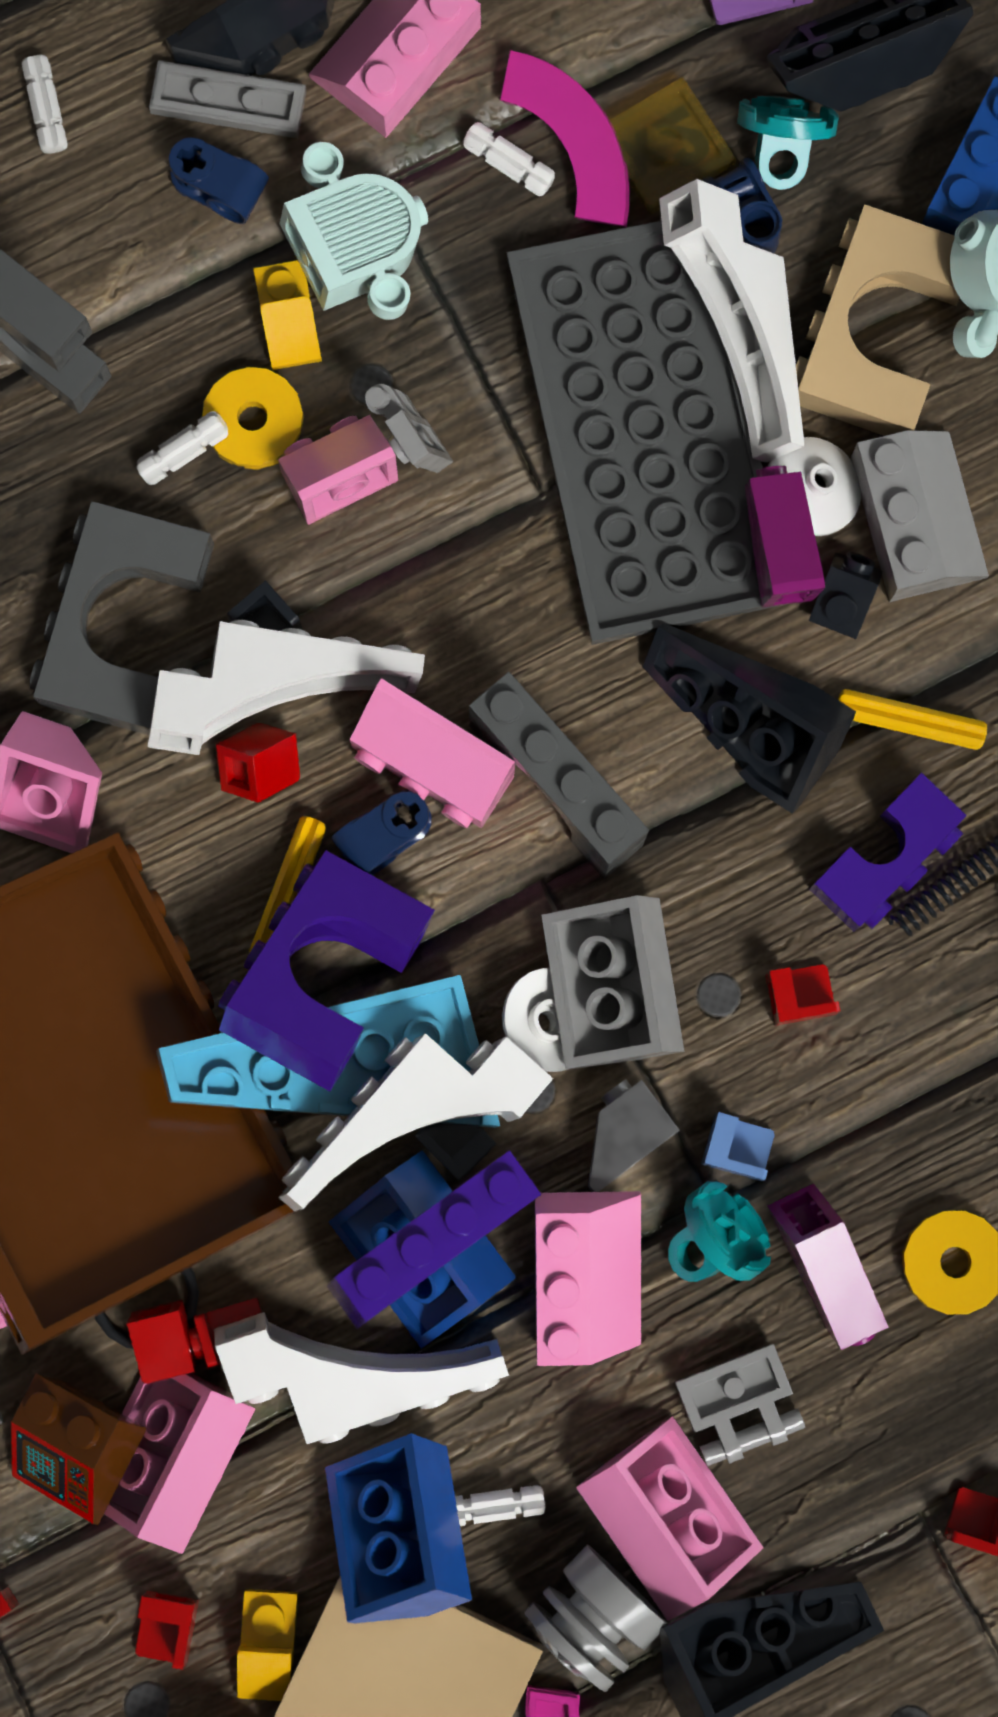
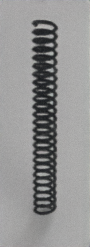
[888,835,998,937]

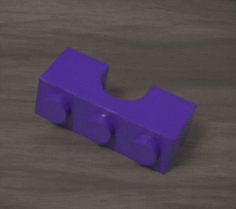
[809,773,967,932]

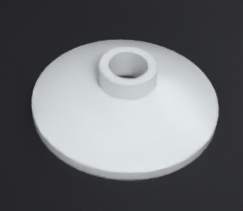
[768,437,861,536]
[502,968,568,1072]

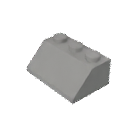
[850,430,989,602]
[541,895,685,1069]

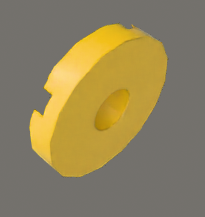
[202,367,304,470]
[902,1211,998,1315]

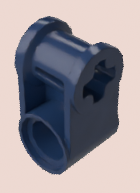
[169,137,269,224]
[702,157,782,254]
[331,792,432,876]

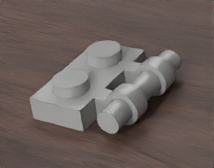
[365,384,454,473]
[675,1343,806,1467]

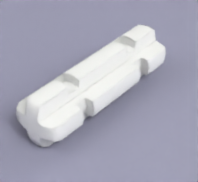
[22,54,68,154]
[463,122,555,196]
[137,411,229,485]
[455,1485,545,1526]

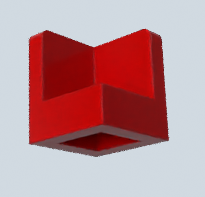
[216,723,300,803]
[765,964,841,1026]
[127,1300,198,1384]
[943,1487,998,1556]
[135,1590,199,1670]

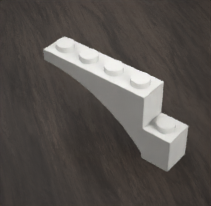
[659,179,805,463]
[147,620,425,755]
[279,1033,553,1211]
[214,1312,509,1444]

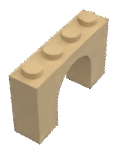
[796,204,960,436]

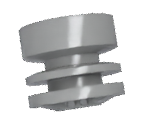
[524,1545,668,1692]

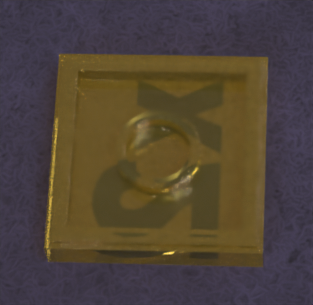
[610,77,736,215]

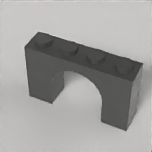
[0,249,112,415]
[29,501,214,735]
[469,672,649,879]

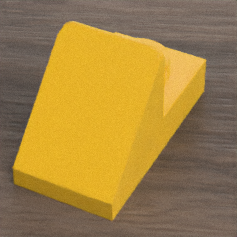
[253,260,322,370]
[237,1589,298,1701]

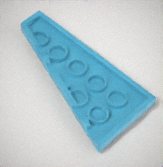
[156,975,500,1128]

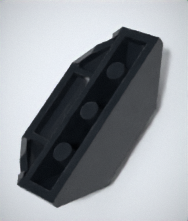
[166,0,335,76]
[767,0,973,112]

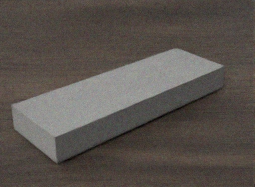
[149,60,307,138]

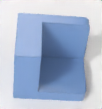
[701,1112,775,1181]

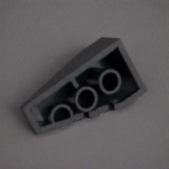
[643,623,856,814]
[660,1582,885,1717]

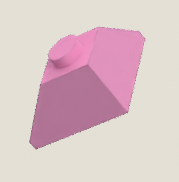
[0,711,102,853]

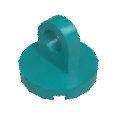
[737,96,839,190]
[668,1181,771,1282]

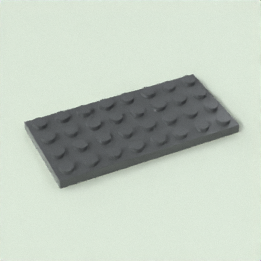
[507,221,787,645]

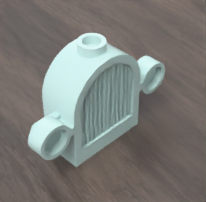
[280,142,428,320]
[950,210,998,358]

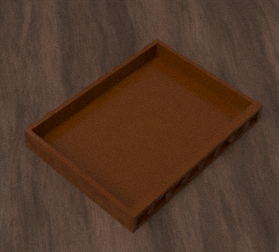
[0,833,312,1355]

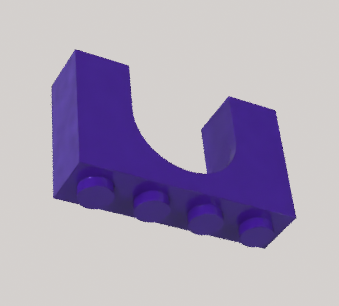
[218,850,435,1092]
[327,1150,541,1329]

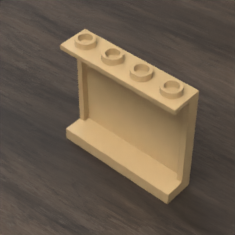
[274,1577,543,1717]

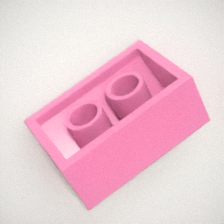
[309,0,481,138]
[350,678,515,829]
[535,1191,641,1366]
[104,1373,255,1554]
[576,1416,764,1621]

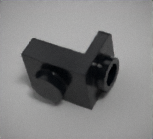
[809,552,882,639]

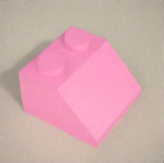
[278,415,398,525]

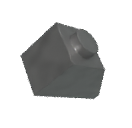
[588,1079,680,1192]

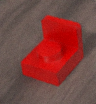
[188,1297,263,1368]

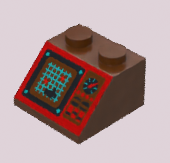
[11,1373,147,1525]

